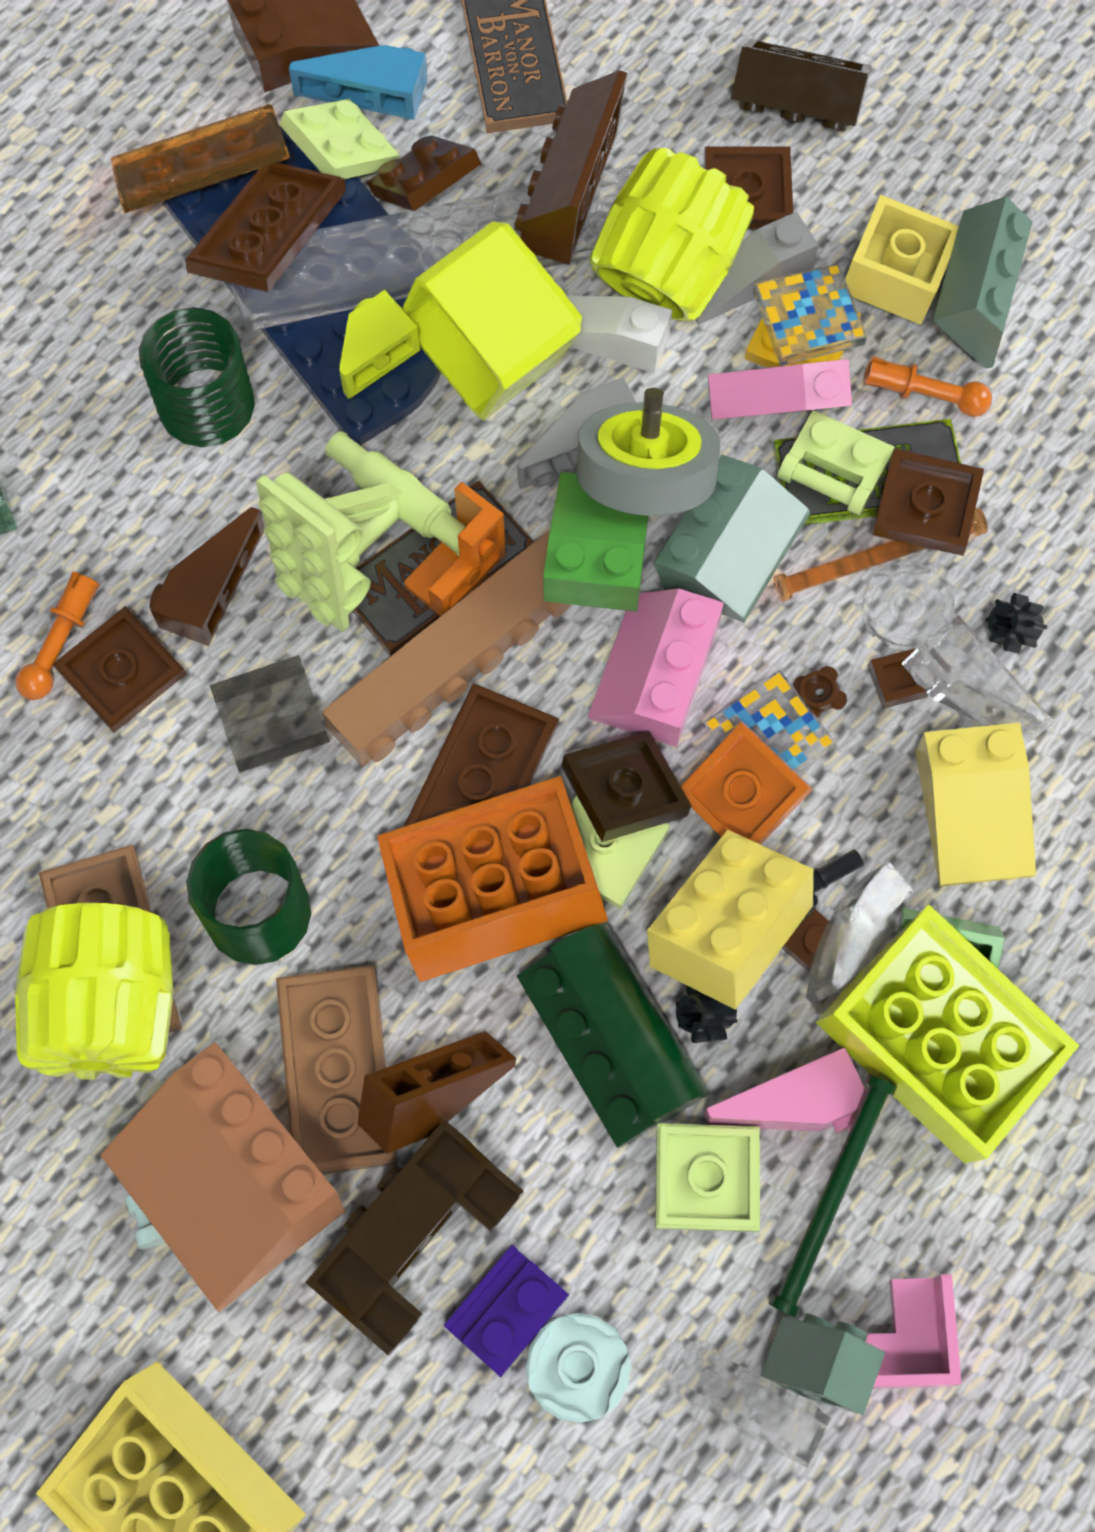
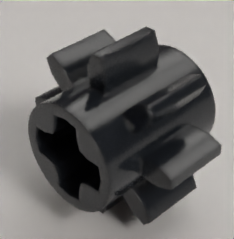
[985,593,1047,654]
[676,985,738,1043]

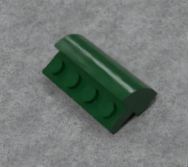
[516,923,710,1148]

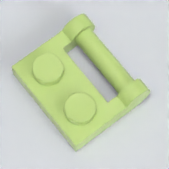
[777,410,895,516]

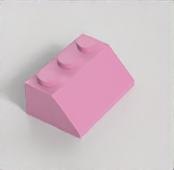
[588,588,724,747]

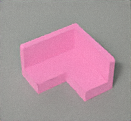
[866,1274,962,1389]

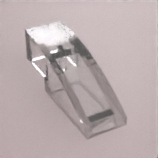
[806,861,914,1005]

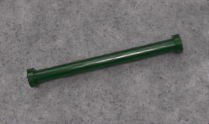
[768,1074,897,1317]

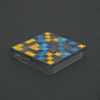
[753,263,867,366]
[703,670,836,774]

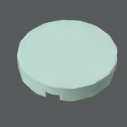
[526,1313,631,1423]

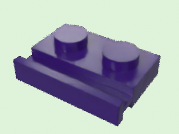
[443,1245,569,1378]

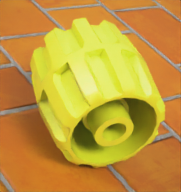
[589,148,754,322]
[15,903,173,1080]

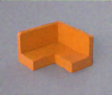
[404,482,506,616]

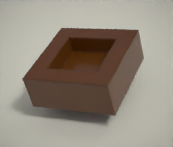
[868,648,931,709]
[782,909,852,981]

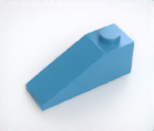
[289,45,428,120]

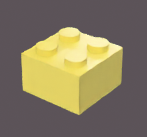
[840,194,959,325]

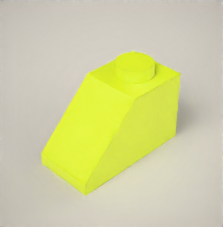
[339,290,420,399]

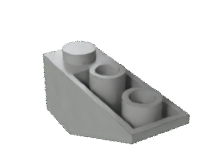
[517,377,636,489]

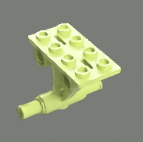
[256,431,466,632]

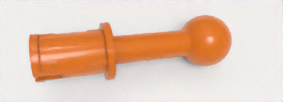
[864,356,992,417]
[15,571,100,700]

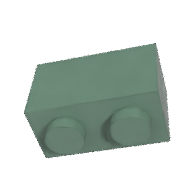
[760,1313,886,1415]

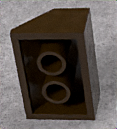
[731,39,872,131]

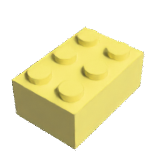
[647,830,813,1010]

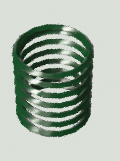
[138,307,255,447]
[186,829,312,965]

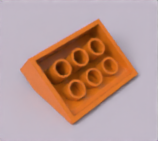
[377,776,608,982]

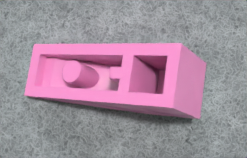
[708,359,852,420]
[703,1047,867,1134]

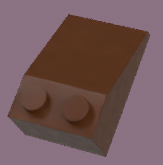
[227,0,379,93]

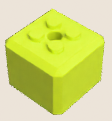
[402,221,582,421]

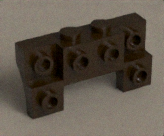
[305,1119,524,1356]

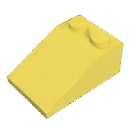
[915,722,1036,887]

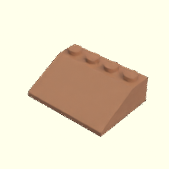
[100,1042,345,1313]

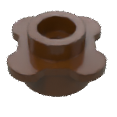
[793,666,847,719]

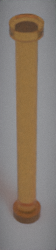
[773,508,988,602]

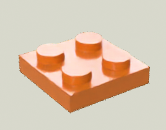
[681,722,813,845]

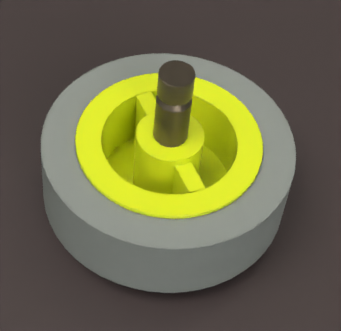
[576,388,720,516]

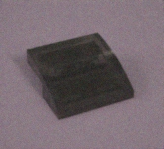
[209,655,330,773]

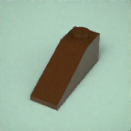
[149,507,265,646]
[357,1031,517,1154]

